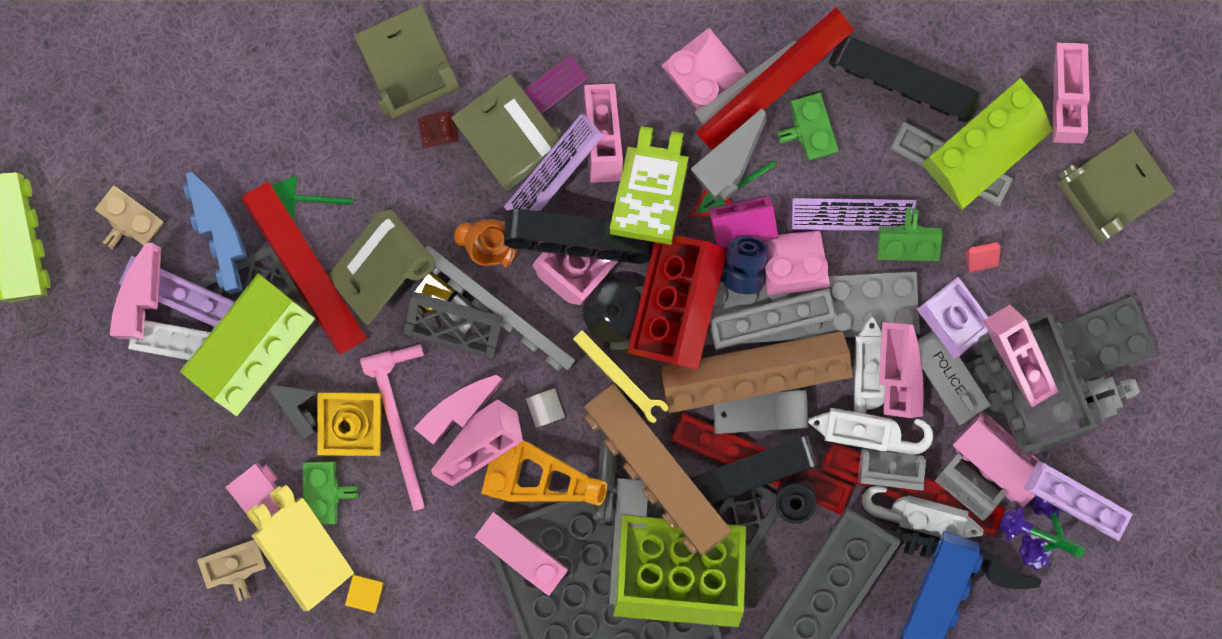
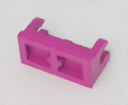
[708,196,778,248]

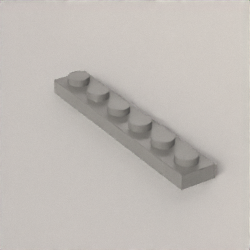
[426,245,575,371]

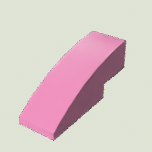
[1052,43,1090,144]
[110,243,161,340]
[879,322,924,418]
[414,375,504,446]

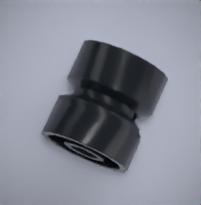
[776,474,816,524]

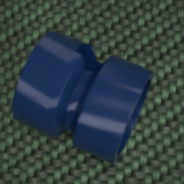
[724,236,769,294]

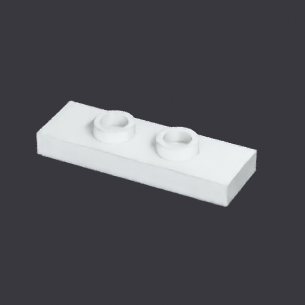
[128,320,211,360]

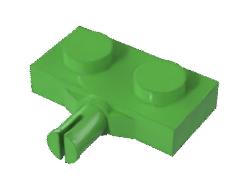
[777,93,839,162]
[877,208,942,261]
[303,462,358,525]

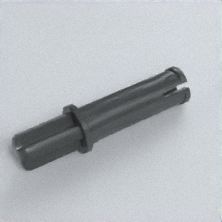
[593,431,617,523]

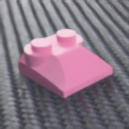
[661,28,747,110]
[764,230,829,296]
[532,252,618,306]

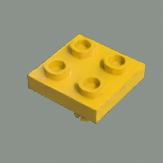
[317,392,381,456]

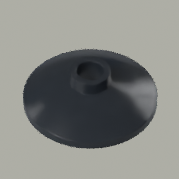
[583,280,641,342]

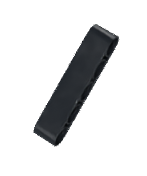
[829,36,980,123]
[504,209,653,264]
[690,436,818,505]

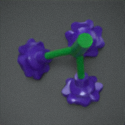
[1000,496,1084,570]

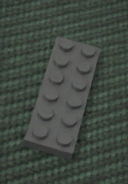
[964,295,1156,419]
[760,507,900,639]

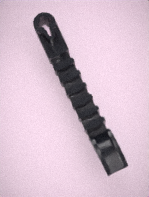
[828,524,1042,589]

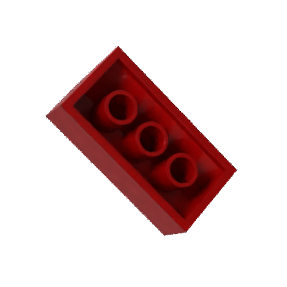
[627,235,727,370]

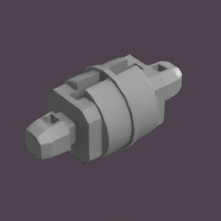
[1052,377,1140,422]

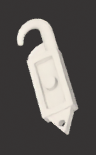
[854,316,885,414]
[808,408,933,455]
[862,485,984,538]

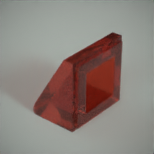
[418,112,459,149]

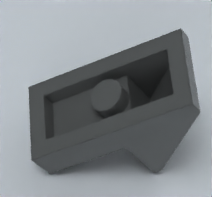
[268,385,319,440]

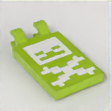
[610,126,689,245]

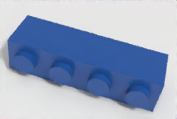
[899,530,983,639]

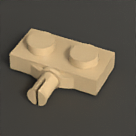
[95,185,164,250]
[197,540,268,601]

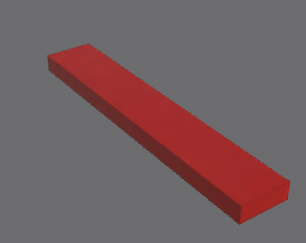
[695,7,854,151]
[240,181,367,356]
[670,412,854,515]
[820,442,1005,537]

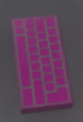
[523,54,589,115]

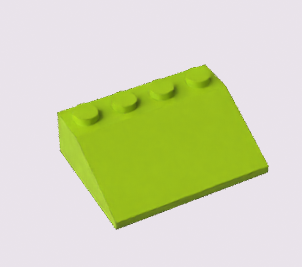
[614,515,746,627]

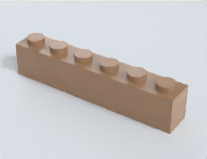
[660,331,853,413]
[584,383,732,557]

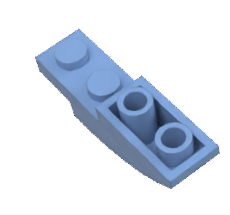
[183,172,248,294]

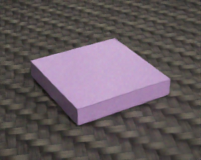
[917,277,988,359]

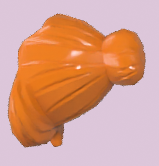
[454,219,519,268]

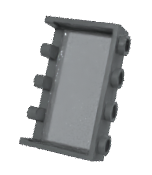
[978,312,1099,459]

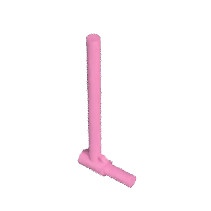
[360,344,425,511]

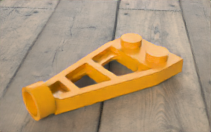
[481,440,607,506]

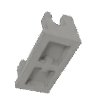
[857,449,926,491]
[935,452,1008,521]

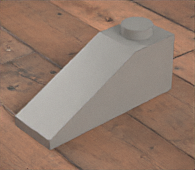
[691,109,767,203]

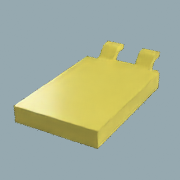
[573,330,668,423]
[246,485,354,611]

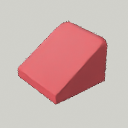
[964,242,1000,272]

